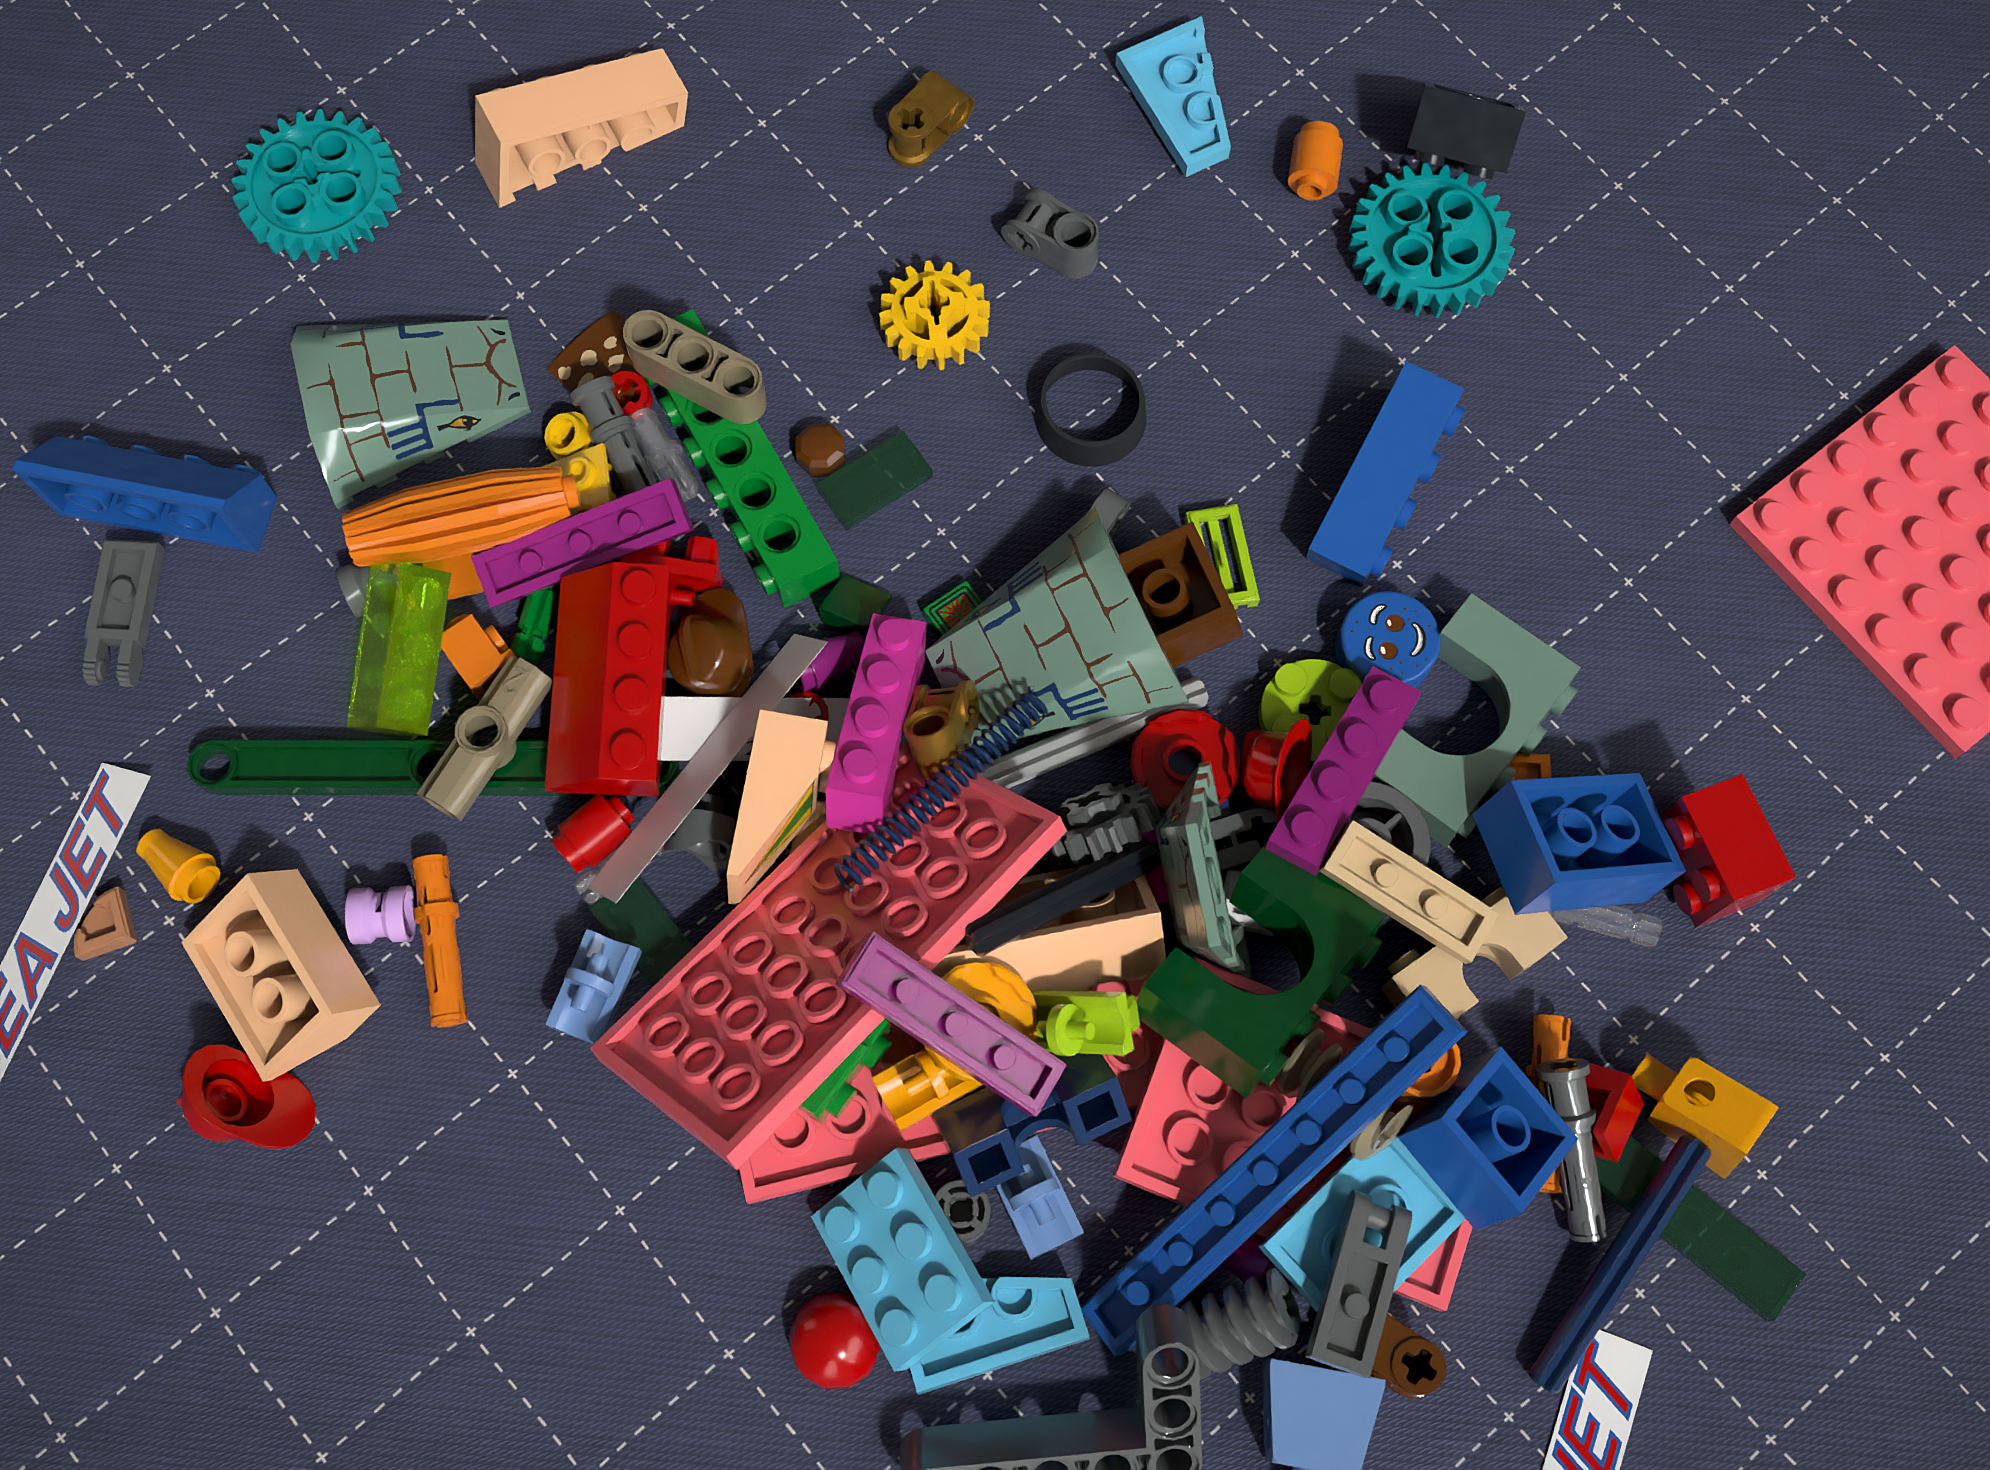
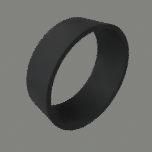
[1035,353,1147,467]

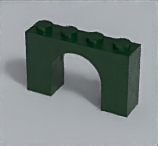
[1136,843,1385,1099]

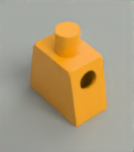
[1632,1054,1779,1179]

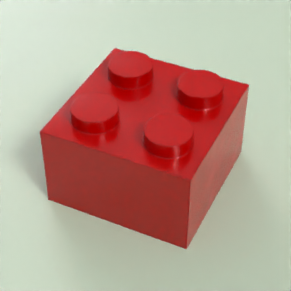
[1660,774,1796,928]

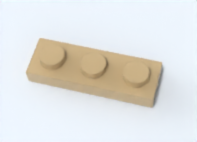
[1319,820,1500,964]

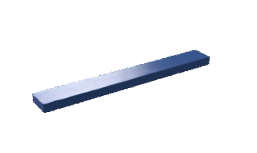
[1080,984,1467,1356]

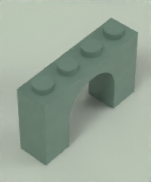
[1371,593,1581,848]

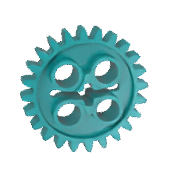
[232,109,402,263]
[1348,163,1515,318]

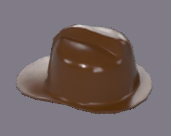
[667,588,753,698]

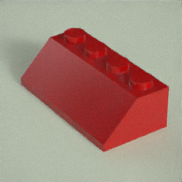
[545,562,672,797]

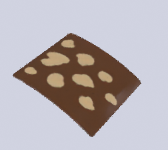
[547,311,648,408]

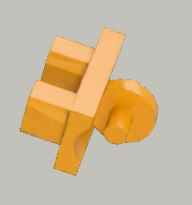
[872,1048,983,1132]

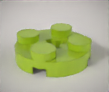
[1258,659,1361,768]

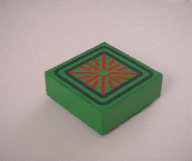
[923,581,983,638]

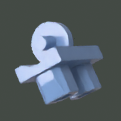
[545,929,642,1044]
[995,1135,1084,1260]

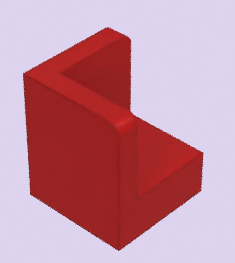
[1585,1063,1644,1163]

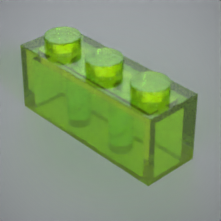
[346,562,451,736]

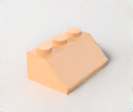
[181,869,381,1082]

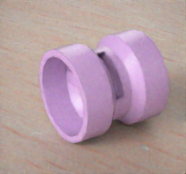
[345,885,417,945]

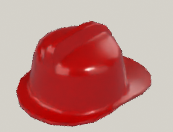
[1240,719,1313,825]
[177,1045,316,1149]

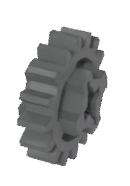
[1046,783,1161,866]

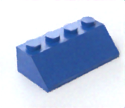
[12,435,277,553]

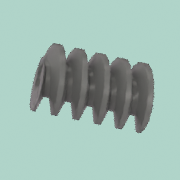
[1181,1268,1301,1380]

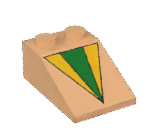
[727,709,837,905]

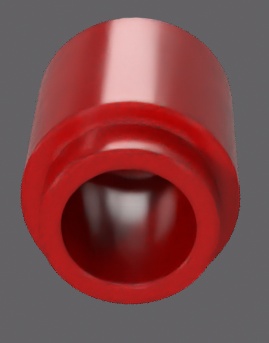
[550,794,635,874]

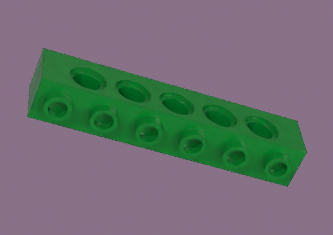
[641,309,840,609]

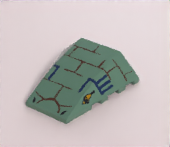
[290,320,531,509]
[925,507,1189,746]
[1155,761,1254,980]

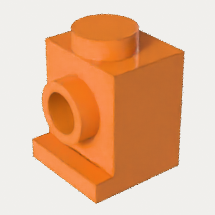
[434,614,517,701]

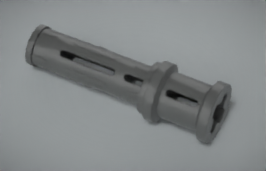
[569,376,656,495]
[1535,1058,1608,1242]

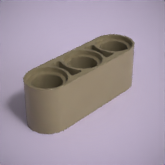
[623,310,767,424]

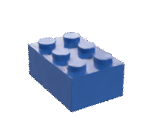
[1472,773,1686,915]

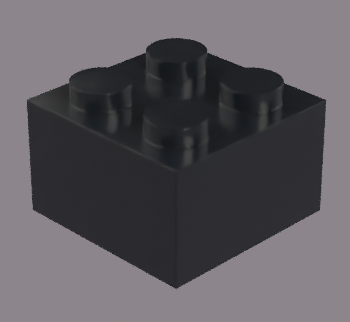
[1407,81,1526,179]

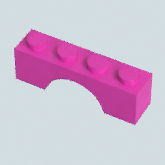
[826,613,926,835]

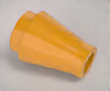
[136,829,221,904]

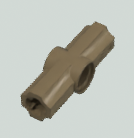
[417,656,553,821]

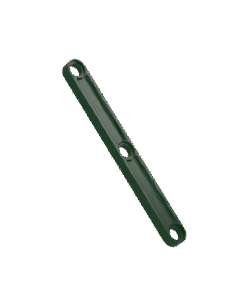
[187,740,681,796]

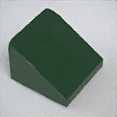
[819,575,892,641]

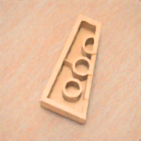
[475,48,688,208]

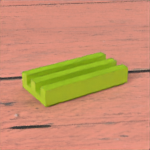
[1184,504,1260,610]

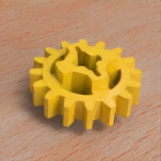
[879,261,990,370]

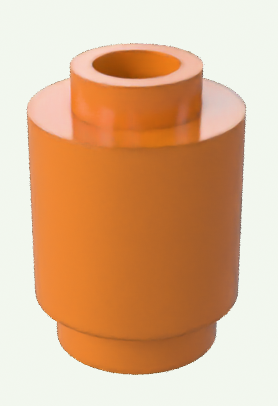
[1288,121,1343,201]

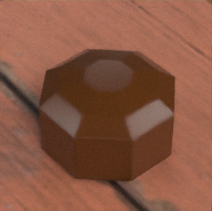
[795,424,845,477]

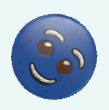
[1334,591,1441,688]

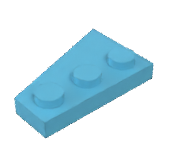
[1115,16,1231,177]
[910,1277,1090,1395]

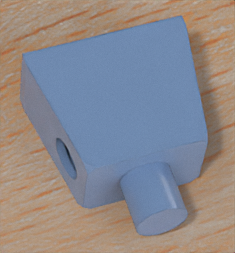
[1262,1359,1385,1470]

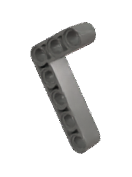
[899,1304,1203,1470]

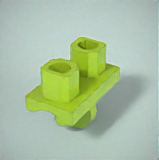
[1032,990,1140,1056]

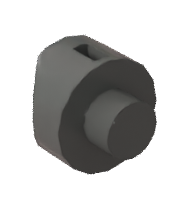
[662,793,737,872]

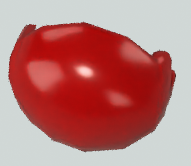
[789,1290,880,1390]

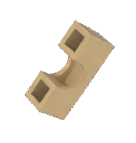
[1381,886,1568,1019]

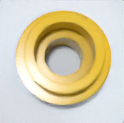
[544,412,594,460]

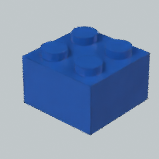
[1398,1047,1578,1230]

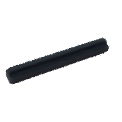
[965,838,1161,956]

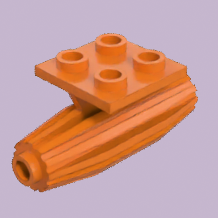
[342,466,581,604]

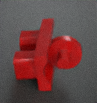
[620,536,725,619]

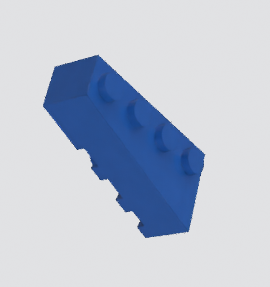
[1306,361,1466,587]

